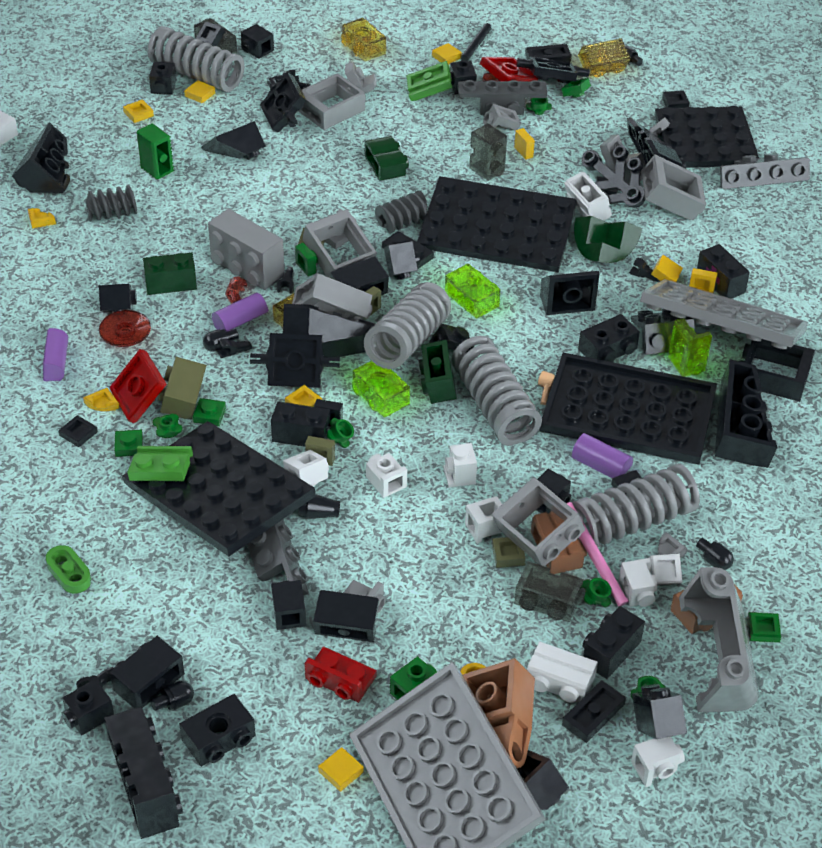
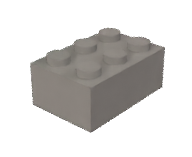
[208,208,285,290]

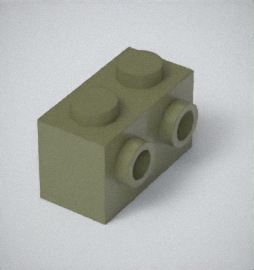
[158,356,207,420]

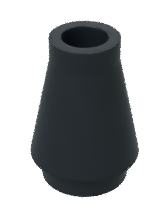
[298,494,340,520]

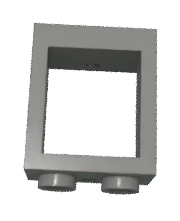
[298,73,366,130]
[641,154,706,220]
[302,209,377,278]
[292,273,372,321]
[491,477,586,568]

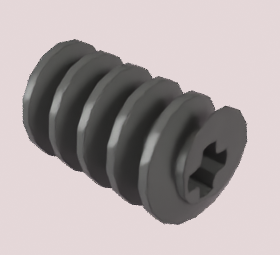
[86,185,137,222]
[375,190,427,233]

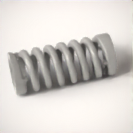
[148,26,245,92]
[364,282,451,369]
[451,336,542,446]
[572,464,700,547]

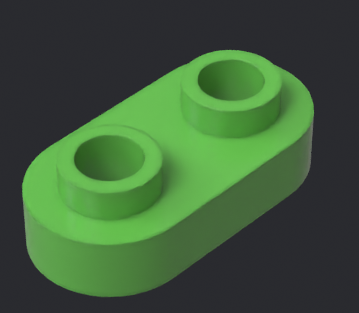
[46,545,91,594]

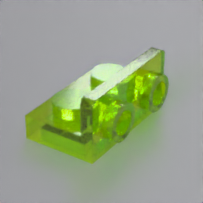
[668,318,712,377]

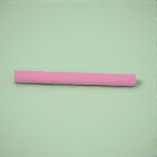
[567,502,629,607]

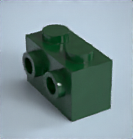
[143,252,197,295]
[419,340,457,404]

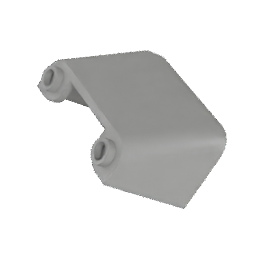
[679,567,759,712]

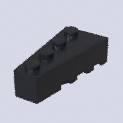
[715,359,778,468]
[104,706,183,839]

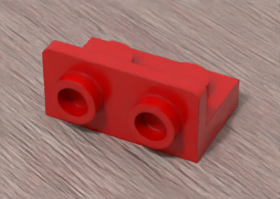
[304,646,377,703]

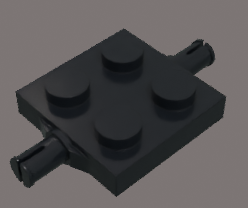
[516,56,590,83]
[260,72,307,132]
[250,333,340,388]

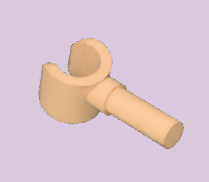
[538,371,555,405]

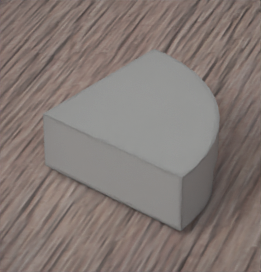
[649,118,670,136]
[658,532,687,558]

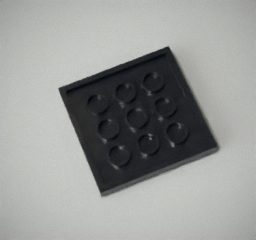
[654,106,759,168]

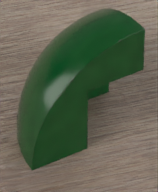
[574,216,643,263]

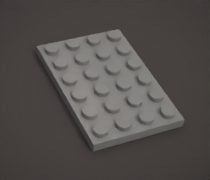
[640,279,808,349]
[349,662,546,848]

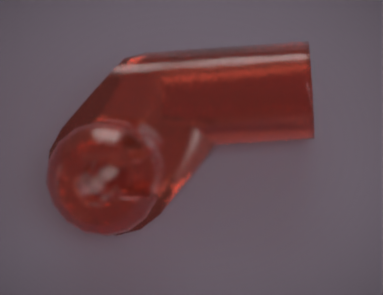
[225,276,247,304]

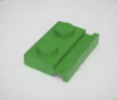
[406,61,452,101]
[127,446,193,481]

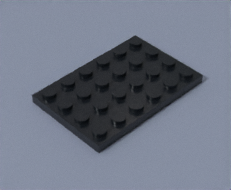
[417,176,577,273]
[539,352,717,465]
[122,421,316,557]

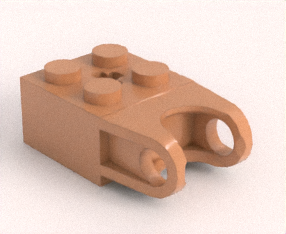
[462,658,535,768]

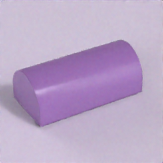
[212,292,269,332]
[43,328,68,381]
[571,433,633,478]

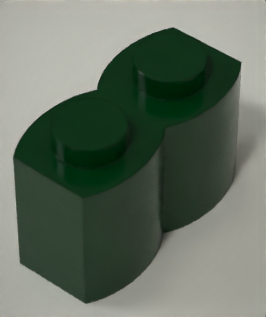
[364,136,409,181]

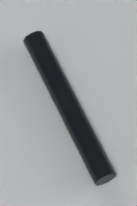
[461,23,492,61]

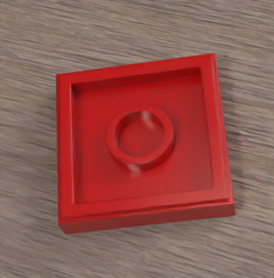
[480,57,538,81]
[109,349,167,423]

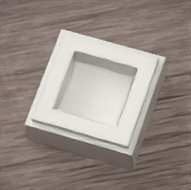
[649,554,683,585]

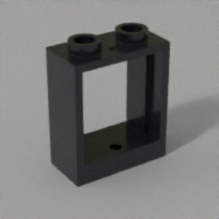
[740,339,815,402]

